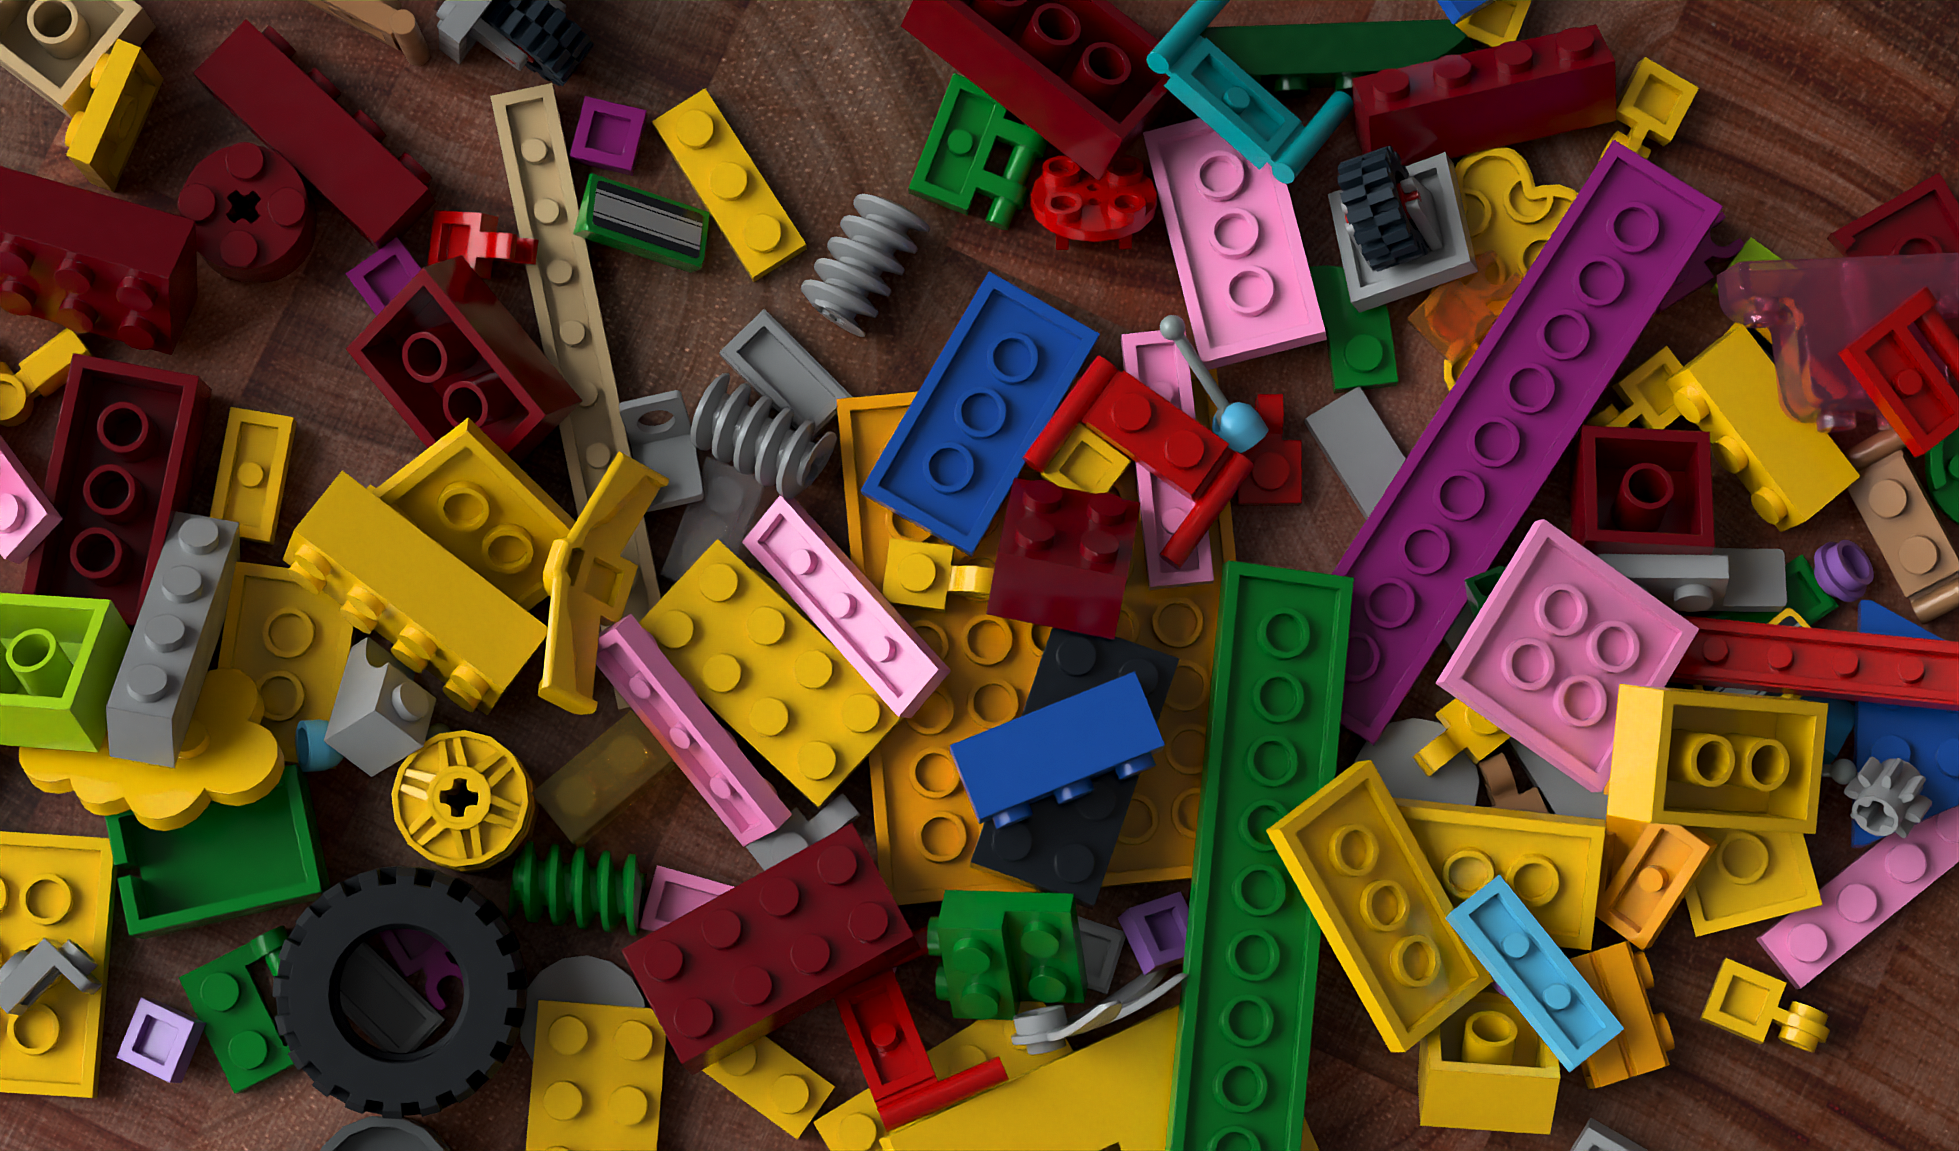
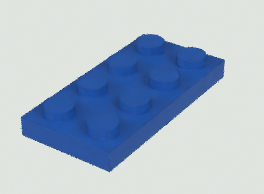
[861,271,1100,557]

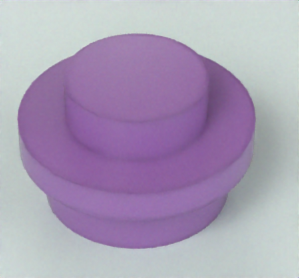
[1814,540,1874,602]

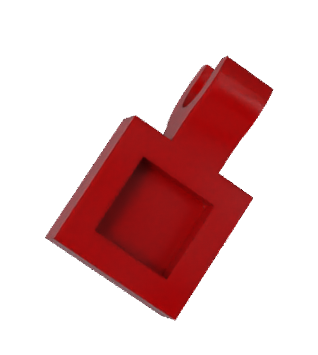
[427,210,539,280]
[1237,394,1302,506]

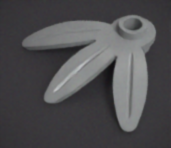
[1011,967,1187,1055]

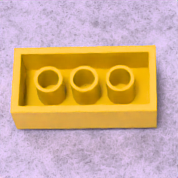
[282,470,548,715]

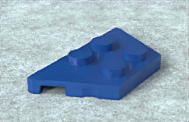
[1851,599,1959,848]

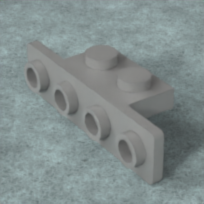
[1597,548,1787,612]

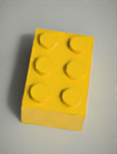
[1607,684,1828,834]

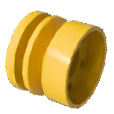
[391,730,539,874]

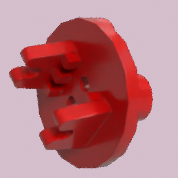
[1031,155,1157,250]

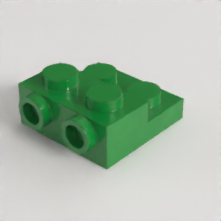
[927,890,1088,1020]

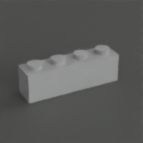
[106,511,241,768]

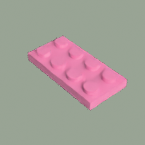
[1143,118,1327,370]

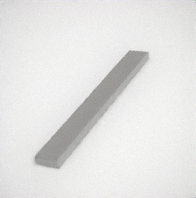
[1304,387,1608,823]

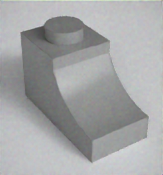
[324,637,436,777]

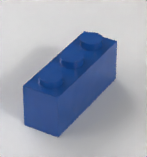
[950,671,1165,829]

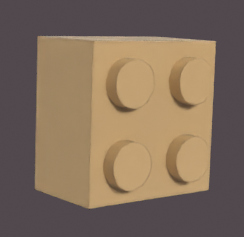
[0,0,156,120]

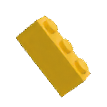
[1665,325,1860,532]

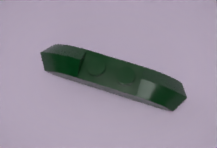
[1200,19,1476,98]

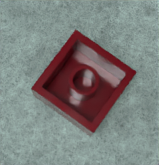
[1569,425,1715,556]
[986,478,1141,640]

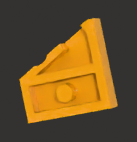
[1595,778,1718,951]

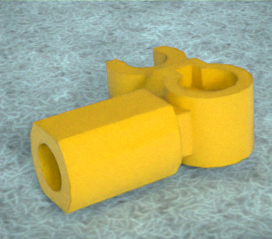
[0,328,95,427]

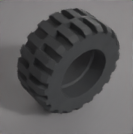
[273,866,528,1119]

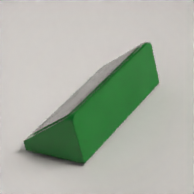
[573,173,709,273]

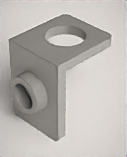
[619,390,704,512]

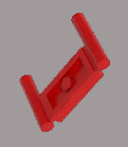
[1022,355,1254,570]
[834,925,1009,1132]

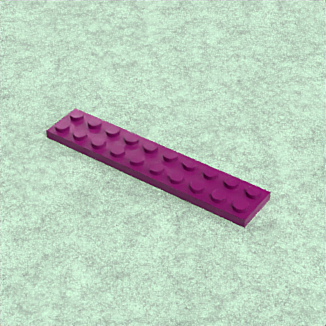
[1331,140,1723,746]

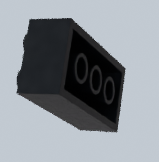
[970,627,1180,910]

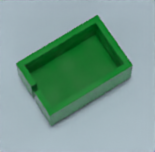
[105,764,331,939]

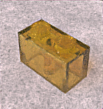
[531,710,677,847]

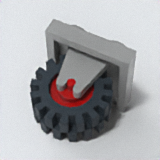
[436,0,594,86]
[1328,146,1478,313]

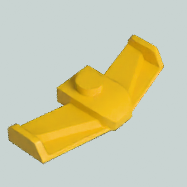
[538,451,670,715]

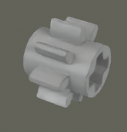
[1844,756,1932,838]

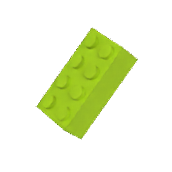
[0,593,132,752]

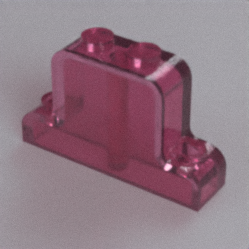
[1717,253,1959,433]

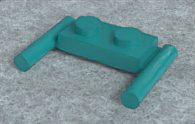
[1146,0,1354,184]

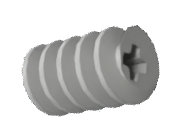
[801,194,930,337]
[691,373,837,499]

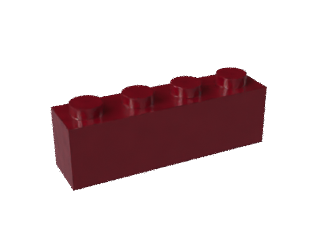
[193,19,436,250]
[1352,24,1617,166]

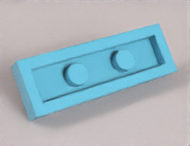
[1445,874,1624,1073]

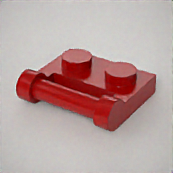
[1837,286,1959,458]

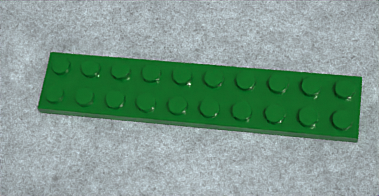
[1165,560,1354,1151]

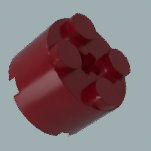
[177,142,317,283]

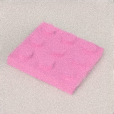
[1435,519,1699,793]

